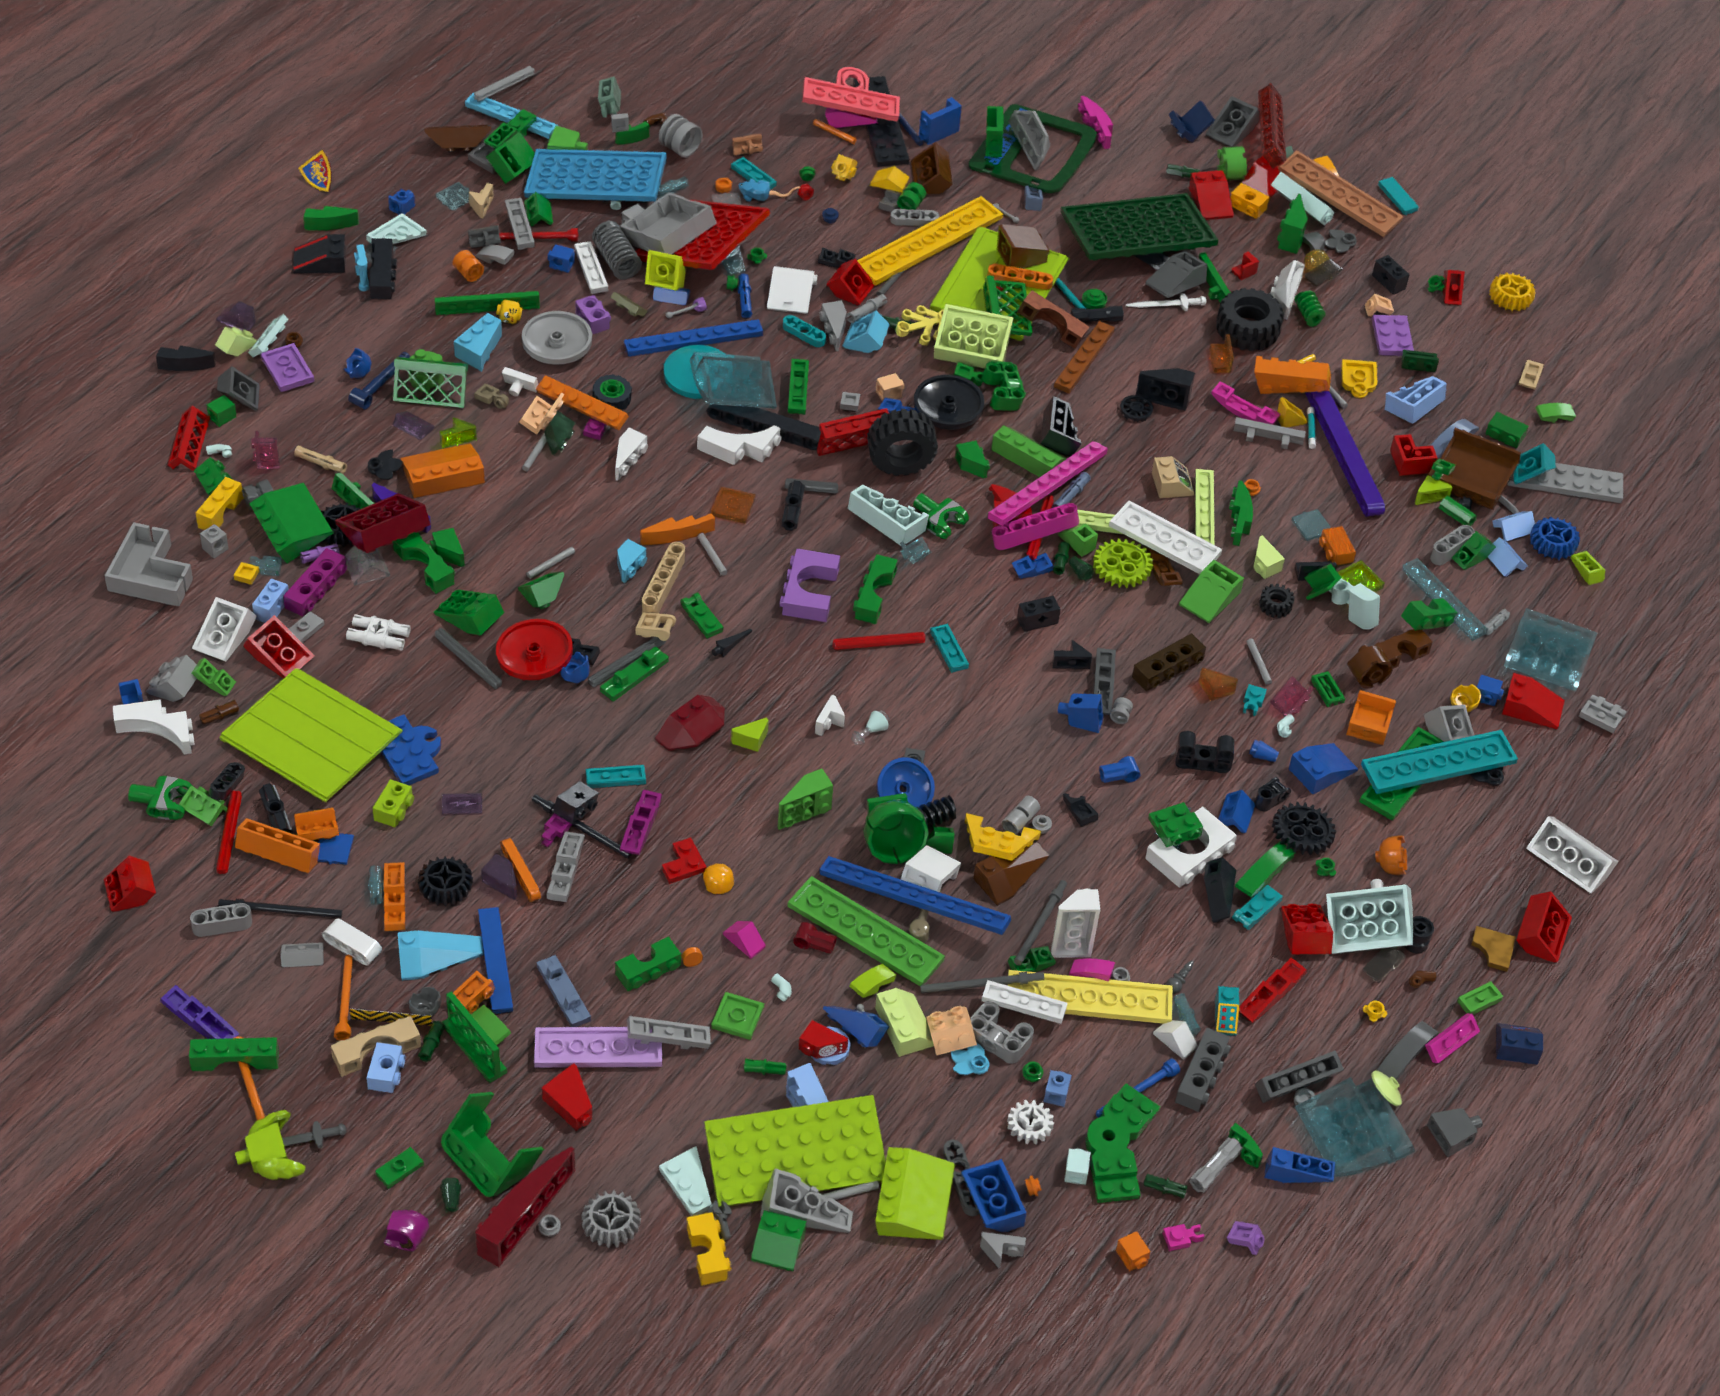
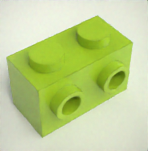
[373,779,414,828]

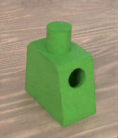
[547,126,588,150]

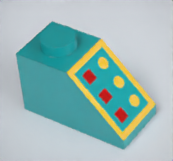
[1215,986,1239,1036]

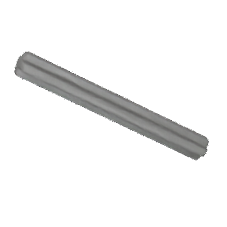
[474,66,534,101]

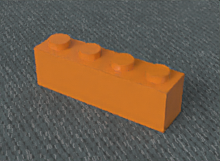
[235,818,320,873]

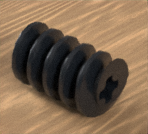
[917,795,956,828]

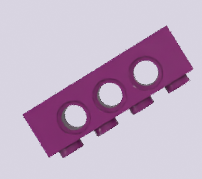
[283,548,347,617]

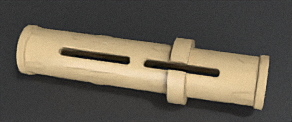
[294,446,347,474]

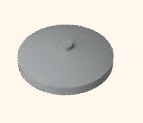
[522,311,592,364]

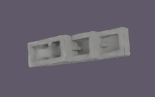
[547,831,585,902]

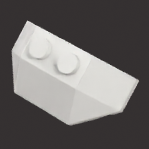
[1270,260,1305,320]

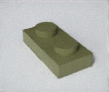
[611,292,647,317]

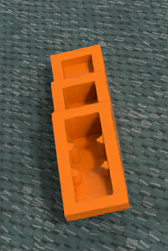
[640,513,715,545]
[384,862,405,931]

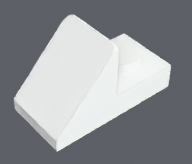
[815,695,845,736]

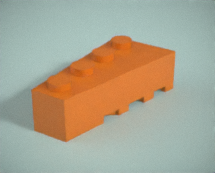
[1254,356,1331,394]

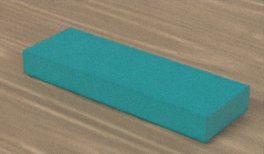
[731,157,777,190]
[1378,177,1419,215]
[930,624,969,673]
[586,765,646,788]

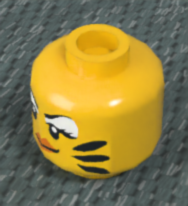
[496,300,522,324]

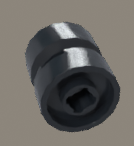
[1404,916,1434,954]

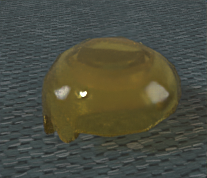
[1303,249,1329,272]

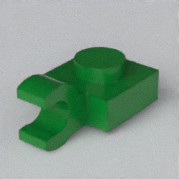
[1432,458,1456,481]

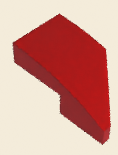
[989,484,1016,501]

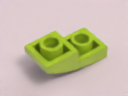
[849,964,896,998]

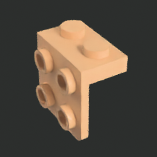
[519,392,564,434]
[927,1006,977,1056]

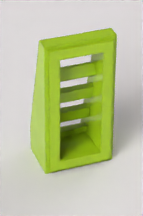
[1571,551,1605,585]

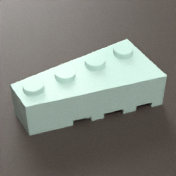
[848,485,929,546]

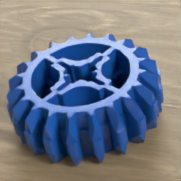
[1530,516,1580,560]

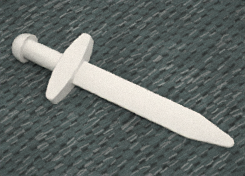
[1126,293,1206,311]

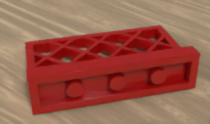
[817,408,889,456]

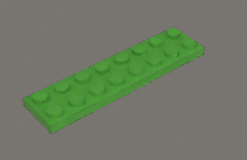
[788,876,945,987]

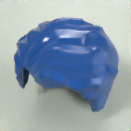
[344,348,372,378]
[560,652,590,683]

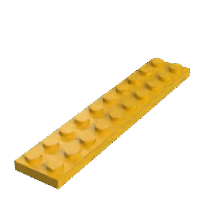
[857,196,1003,286]

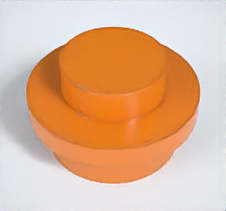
[1244,479,1261,496]
[1025,1175,1042,1197]

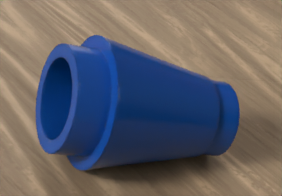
[1249,740,1279,763]

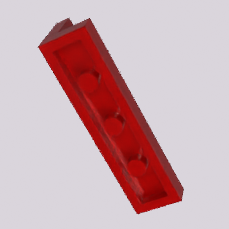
[167,406,210,471]

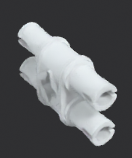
[346,614,411,651]

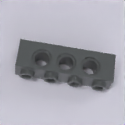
[1175,1028,1231,1112]
[1255,1050,1344,1103]

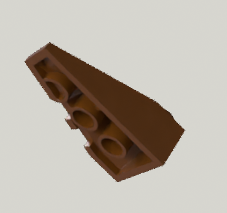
[973,842,1049,906]

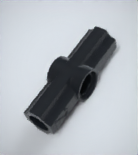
[781,480,805,531]
[259,783,293,834]

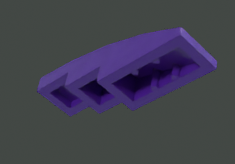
[160,985,240,1039]

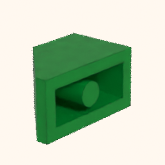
[430,528,465,567]

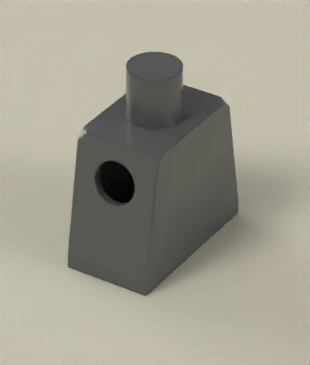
[1427,1108,1483,1157]

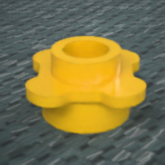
[1363,1001,1387,1022]

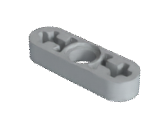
[890,209,939,226]

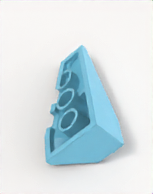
[398,930,483,981]

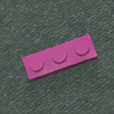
[1425,1013,1480,1063]

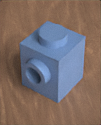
[1044,1070,1071,1107]

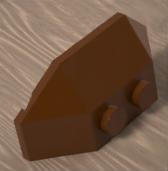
[424,124,491,151]

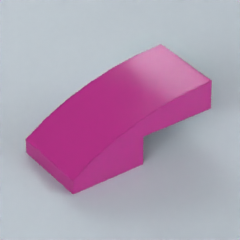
[1069,958,1115,982]

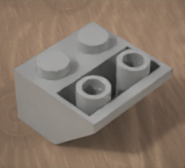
[146,655,197,702]

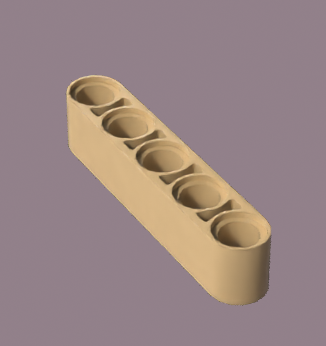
[642,542,685,614]

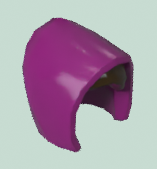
[384,1210,429,1252]

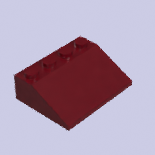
[335,493,430,553]

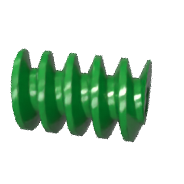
[1294,290,1326,327]

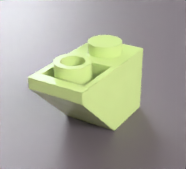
[215,327,257,356]

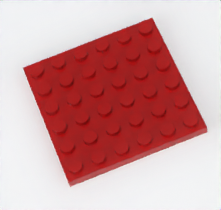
[635,200,770,270]

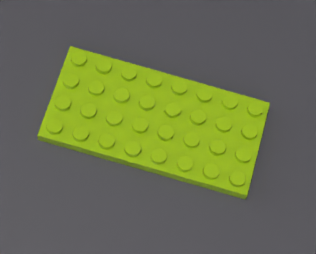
[704,1095,886,1208]

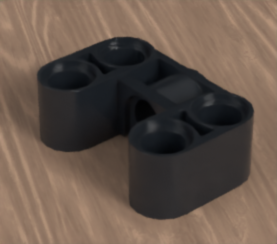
[1175,731,1235,773]

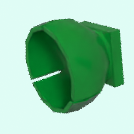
[863,793,929,864]

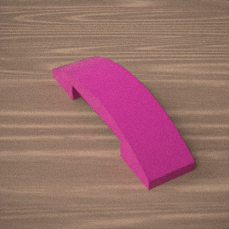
[1211,381,1280,425]

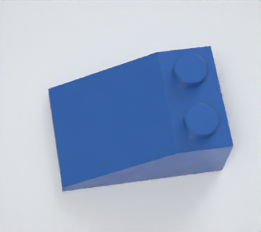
[1289,743,1358,795]

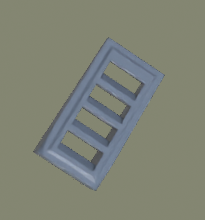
[1025,185,1043,211]

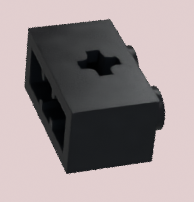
[1372,255,1410,295]
[1017,595,1060,632]
[553,781,599,824]

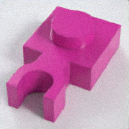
[1163,1224,1204,1251]

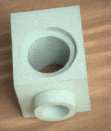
[1064,1149,1090,1185]

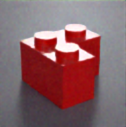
[1390,434,1438,476]

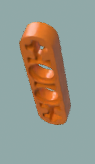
[988,264,1053,290]
[500,838,541,902]

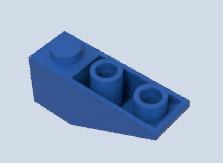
[823,1006,890,1047]
[1264,1147,1335,1183]

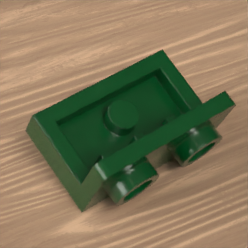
[1401,349,1439,373]

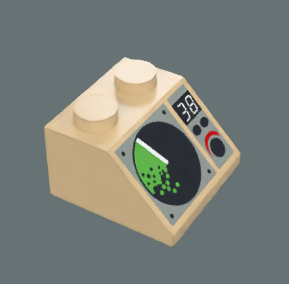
[1152,456,1195,498]

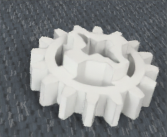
[1007,1100,1054,1144]

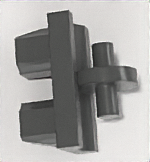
[468,225,501,248]

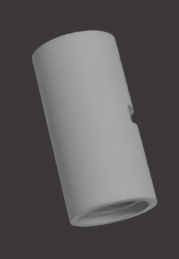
[1002,796,1040,835]

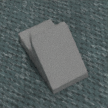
[980,1232,1026,1268]

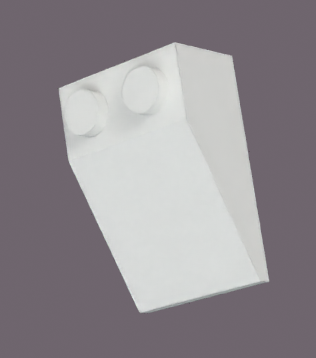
[192,597,257,662]

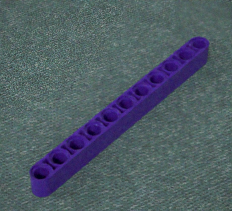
[1304,391,1385,517]

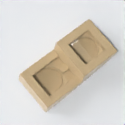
[1519,360,1544,390]

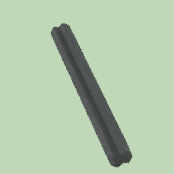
[435,628,502,689]
[588,637,666,687]

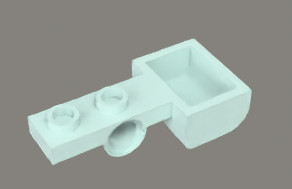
[1329,578,1380,629]

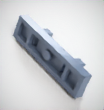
[537,955,591,1027]

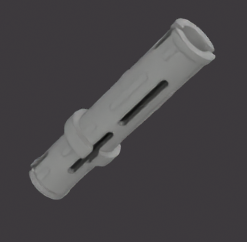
[846,294,887,323]

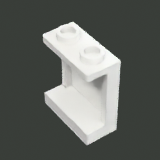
[901,845,961,892]

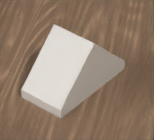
[1153,1021,1198,1060]

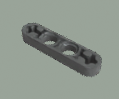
[943,1140,979,1216]

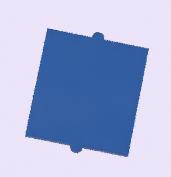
[318,833,354,865]

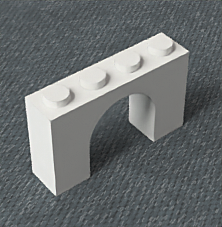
[1145,806,1237,888]

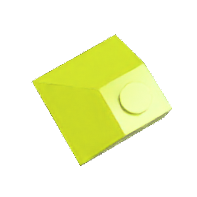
[645,250,686,290]

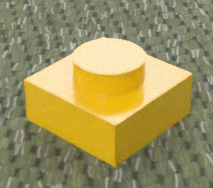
[234,562,259,585]

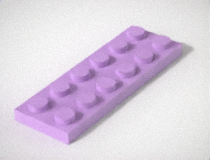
[534,1027,662,1068]

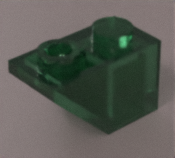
[544,411,576,456]

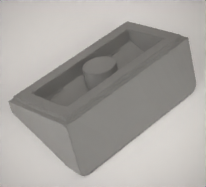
[280,943,324,967]

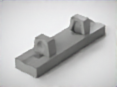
[505,198,535,250]
[1234,417,1306,449]
[627,1016,711,1049]

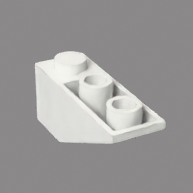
[615,428,648,481]

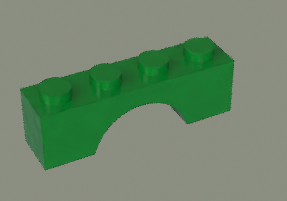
[392,532,455,594]
[853,554,898,624]
[189,1037,279,1071]

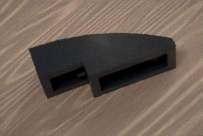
[156,345,216,371]

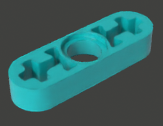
[783,315,826,347]

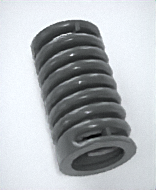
[592,221,642,280]

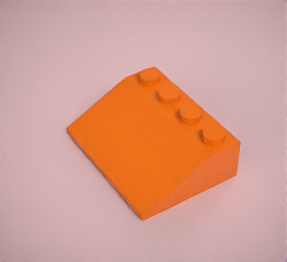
[400,443,485,498]

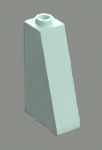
[1271,172,1335,226]

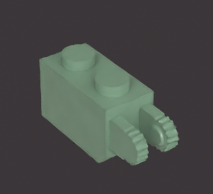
[598,77,621,117]

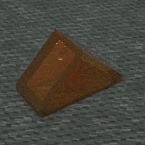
[1199,667,1238,701]

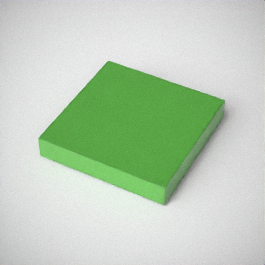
[711,992,765,1040]

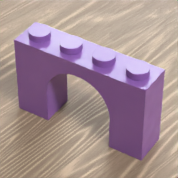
[780,549,840,622]

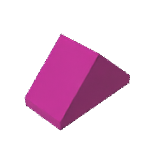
[723,921,766,959]

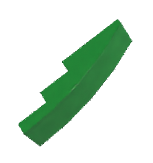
[1235,841,1295,897]

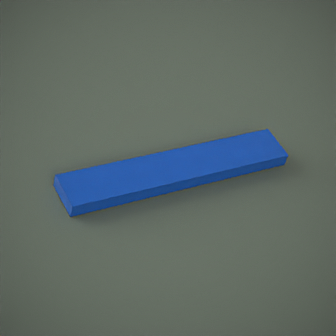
[478,907,513,1014]

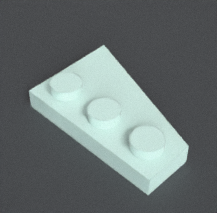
[659,1147,711,1216]

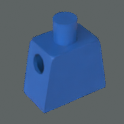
[1058,693,1103,733]

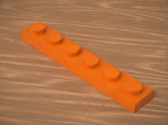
[536,375,629,430]

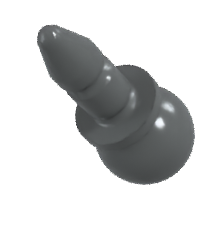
[1166,960,1194,993]

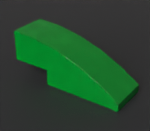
[303,206,359,231]

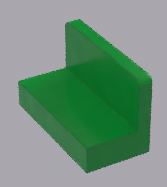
[524,192,553,227]
[1305,563,1341,600]

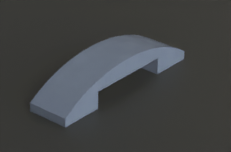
[1431,419,1479,460]

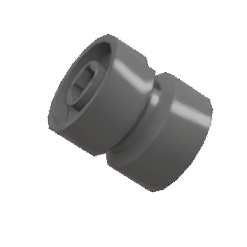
[242,479,273,510]

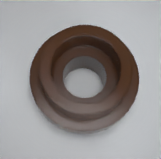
[285,332,303,347]

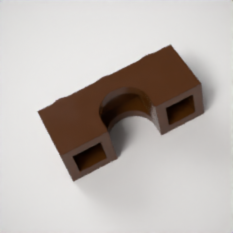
[1374,629,1433,669]

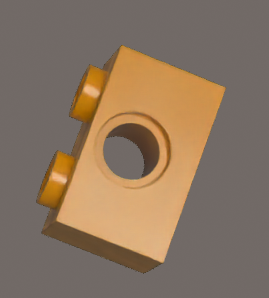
[1230,183,1269,219]

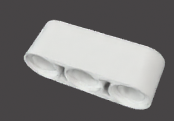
[322,918,382,965]

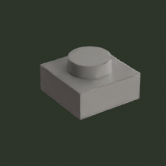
[611,113,629,132]
[840,392,860,411]

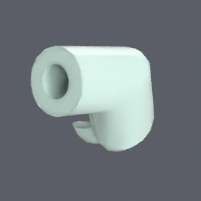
[206,444,232,458]
[1277,714,1295,738]
[771,973,791,1001]

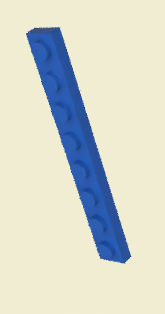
[624,319,763,357]

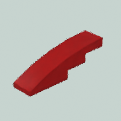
[1239,958,1307,1023]

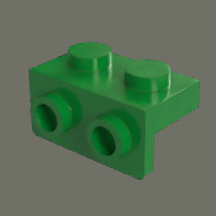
[194,457,233,496]

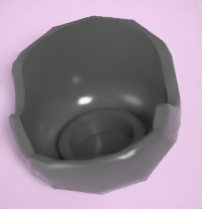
[408,987,441,1016]

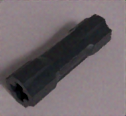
[1070,306,1124,323]

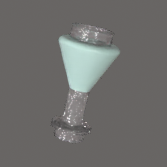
[851,711,890,745]

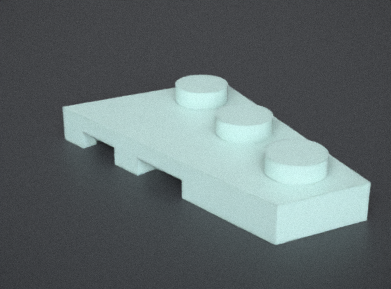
[366,213,427,244]

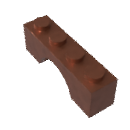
[1017,290,1090,349]

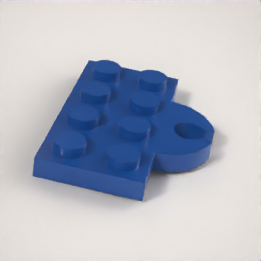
[381,715,441,785]

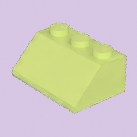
[875,988,934,1057]

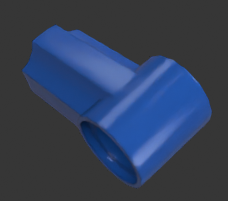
[1099,756,1141,783]

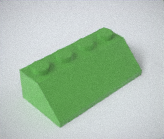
[991,425,1066,477]

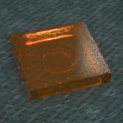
[711,486,756,524]

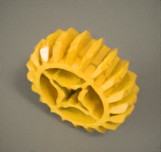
[1489,272,1536,312]

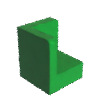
[207,395,237,427]

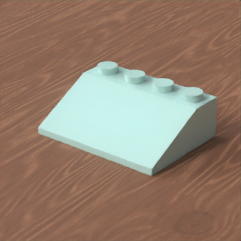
[1326,884,1413,954]

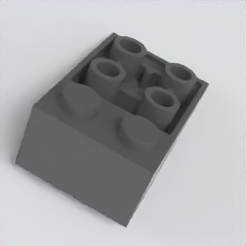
[1146,251,1207,298]

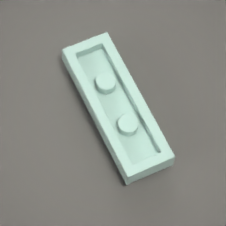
[248,314,288,357]

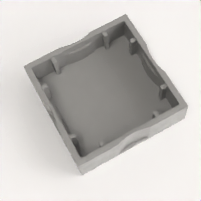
[620,192,716,254]

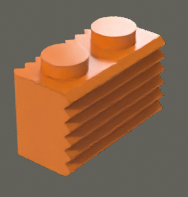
[1319,526,1356,565]

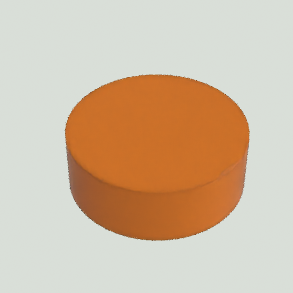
[715,178,732,193]
[681,947,703,967]

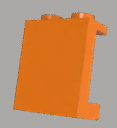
[1346,690,1396,745]

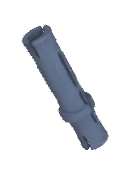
[1052,472,1091,508]

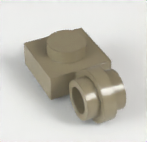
[474,383,509,409]

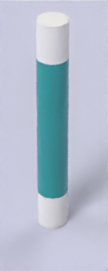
[1307,407,1316,449]

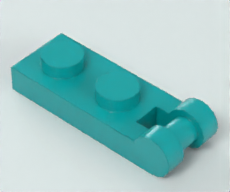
[1232,885,1283,930]

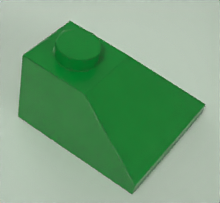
[518,572,564,609]

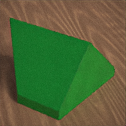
[925,827,955,854]

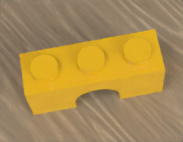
[196,477,244,530]
[687,1212,731,1285]

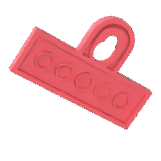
[802,67,900,122]

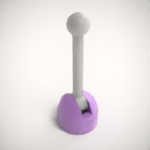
[666,297,707,318]

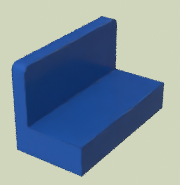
[1218,790,1255,833]

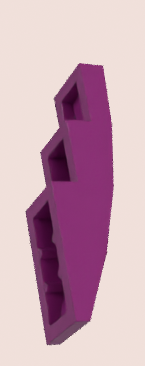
[620,790,662,855]

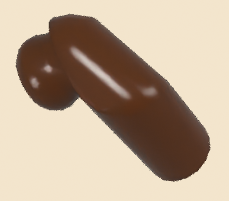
[643,113,667,126]
[1409,970,1436,988]

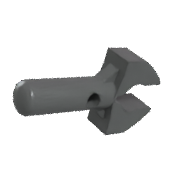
[708,1200,732,1240]

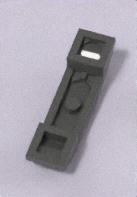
[1376,1021,1439,1080]

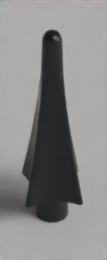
[712,629,752,657]

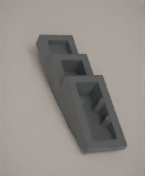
[1093,648,1116,715]

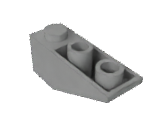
[819,300,847,351]

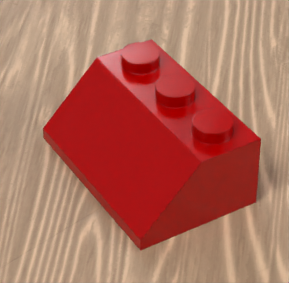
[1516,891,1572,963]

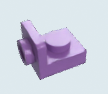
[1227,1221,1264,1255]

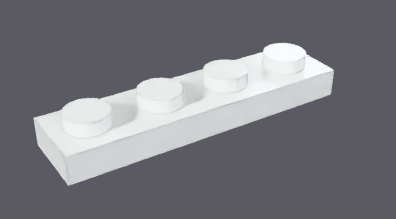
[575,241,608,294]
[982,980,1067,1024]

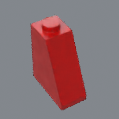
[542,1063,592,1131]

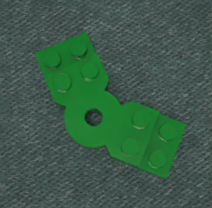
[1085,1083,1161,1203]

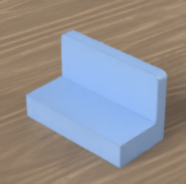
[1492,511,1535,541]
[1488,537,1528,577]

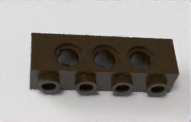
[1132,633,1206,691]

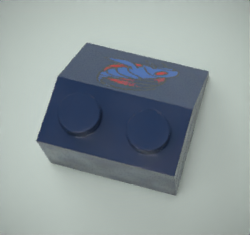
[1496,1023,1543,1065]

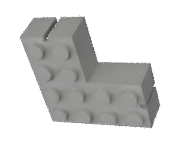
[105,522,193,606]

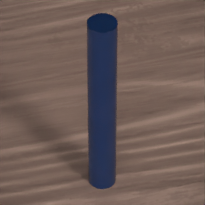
[898,112,923,146]

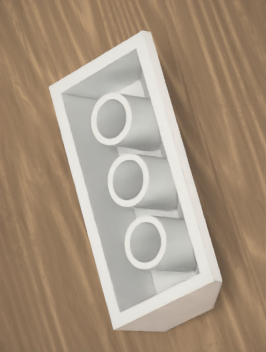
[1526,816,1619,893]
[1051,889,1100,958]

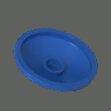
[877,757,935,807]

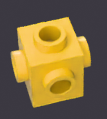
[832,154,858,182]

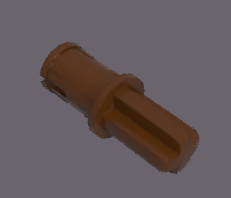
[199,700,239,724]

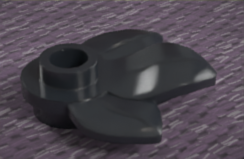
[367,450,403,480]
[1469,766,1504,786]

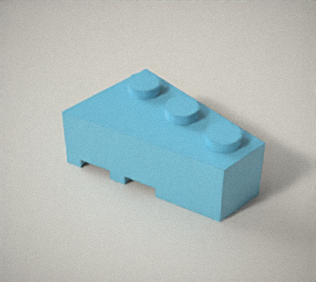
[454,313,502,372]

